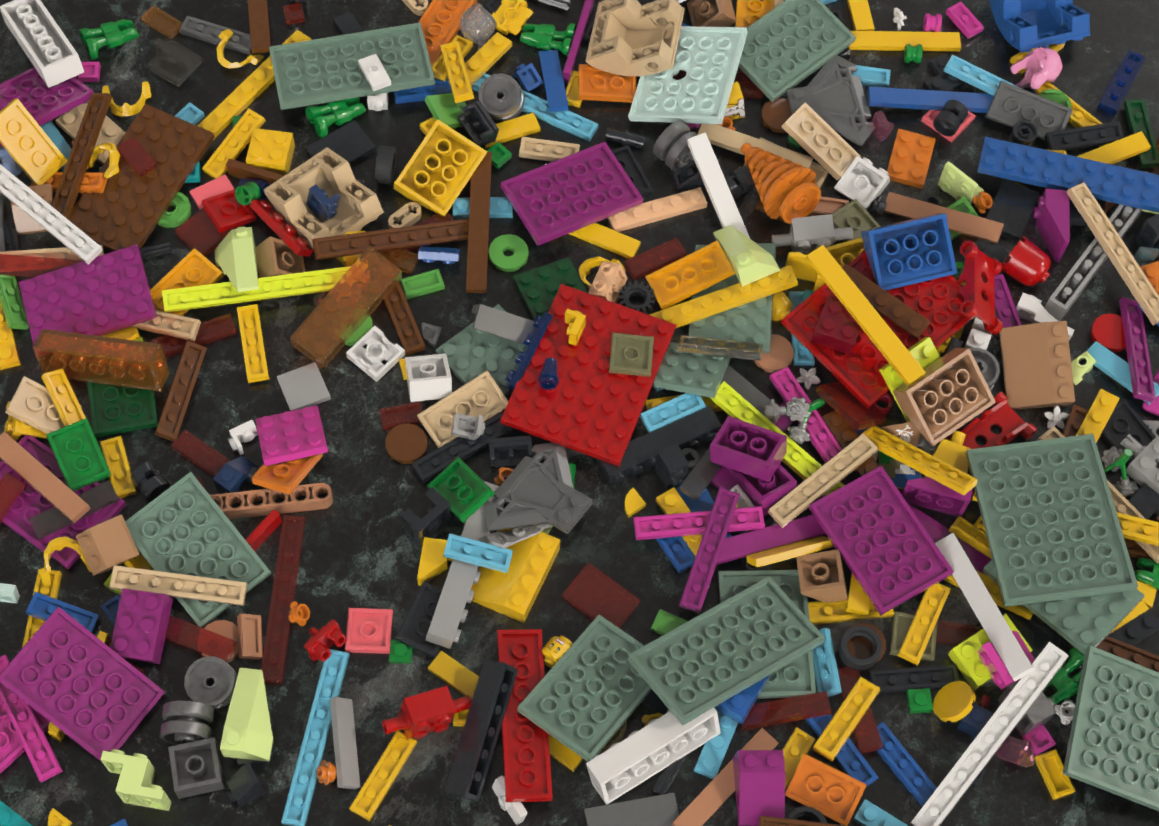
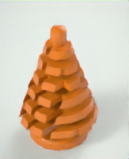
[740,143,821,224]

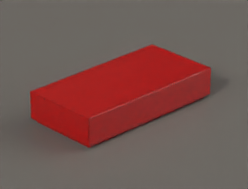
[245,510,282,551]

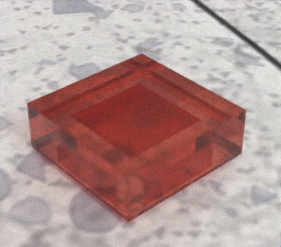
[282,3,305,25]

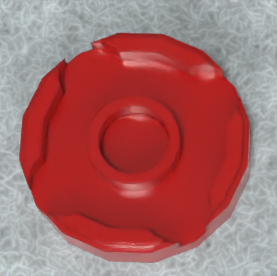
[1090,314,1126,352]

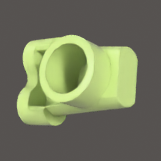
[1071,351,1096,385]

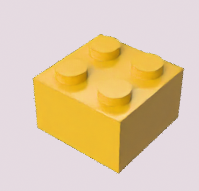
[246,128,295,176]

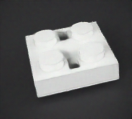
[346,326,405,382]

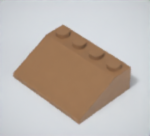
[999,321,1075,409]
[893,348,996,446]

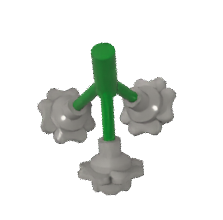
[764,397,825,444]
[1101,446,1139,498]

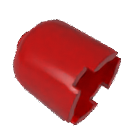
[1001,236,1051,287]

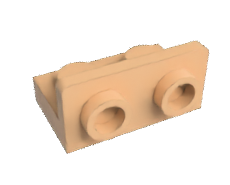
[588,262,628,303]

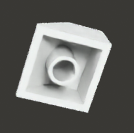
[405,353,452,402]

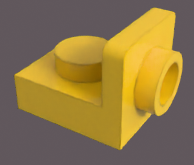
[565,309,586,346]

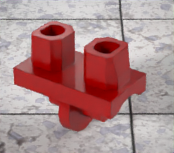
[304,619,347,662]

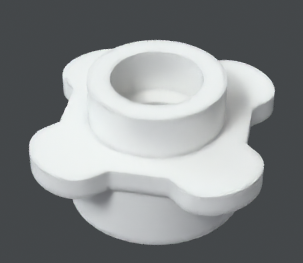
[1055,699,1075,725]

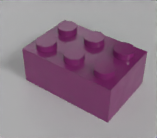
[710,416,787,482]
[110,588,173,664]

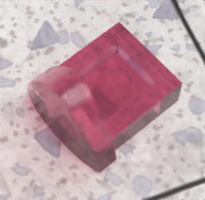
[871,110,894,142]
[995,736,1034,767]

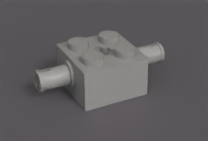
[772,214,853,255]
[1121,434,1159,494]

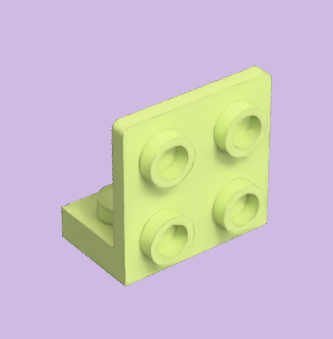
[938,161,984,205]

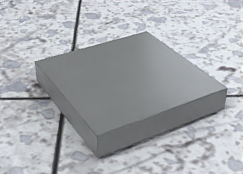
[276,362,331,411]

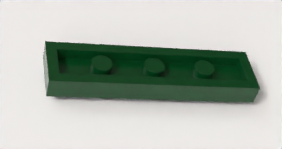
[1124,99,1159,168]

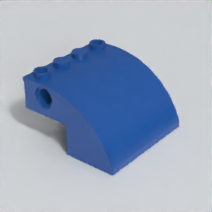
[989,0,1090,52]

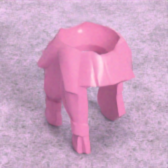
[1010,47,1063,90]

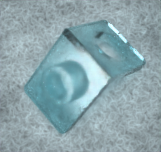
[1134,247,1159,266]

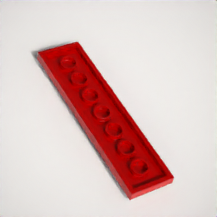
[497,629,553,802]

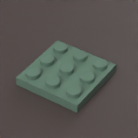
[654,342,731,398]

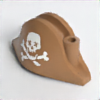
[880,421,922,447]

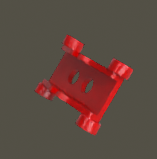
[958,241,1003,335]
[944,392,1038,472]

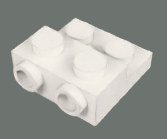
[834,156,890,210]

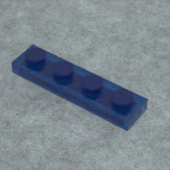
[1098,50,1146,115]
[505,312,553,391]

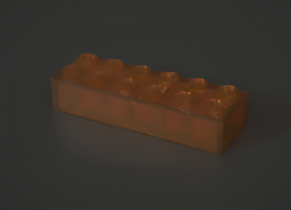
[290,246,402,369]
[33,329,170,391]

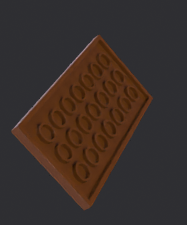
[69,104,215,252]

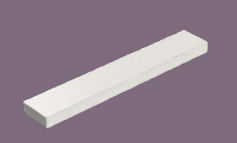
[686,132,750,238]

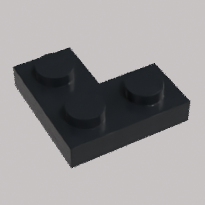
[923,54,966,91]

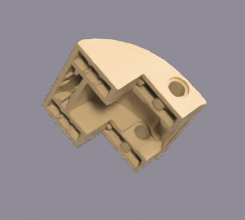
[585,0,685,76]
[264,147,384,250]

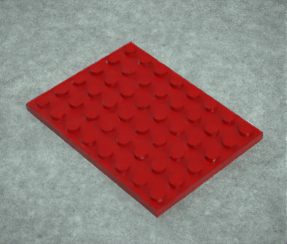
[781,251,975,409]
[500,284,676,466]

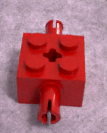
[382,686,472,740]

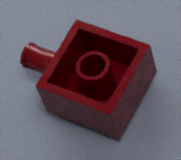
[811,295,861,355]

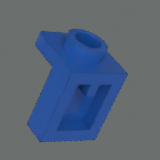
[512,63,544,92]

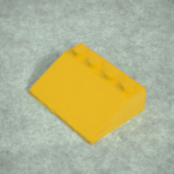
[393,119,487,217]
[471,527,560,623]

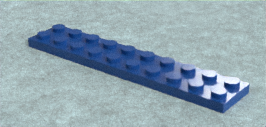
[977,137,1159,213]

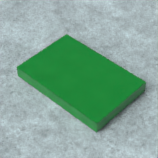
[46,418,112,492]
[427,457,495,523]

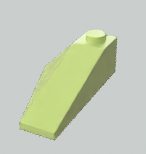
[713,225,780,287]
[215,227,259,292]
[220,668,273,762]

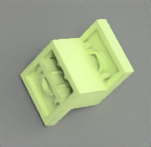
[100,749,171,811]

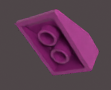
[1033,189,1070,262]
[727,464,797,517]
[901,477,973,517]
[733,750,785,826]

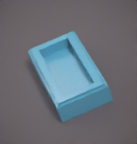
[852,65,891,88]

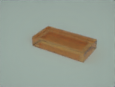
[141,5,183,39]

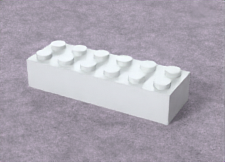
[0,0,84,88]
[586,708,721,805]

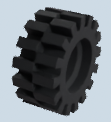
[618,281,655,315]

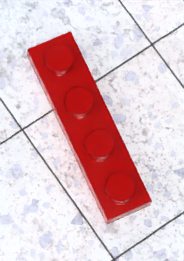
[249,199,314,257]

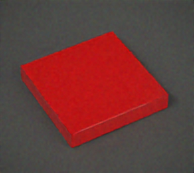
[201,189,256,233]

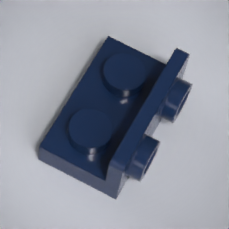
[306,184,340,222]

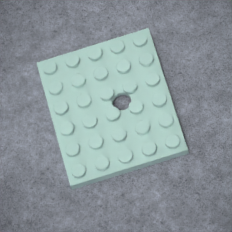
[628,26,748,124]

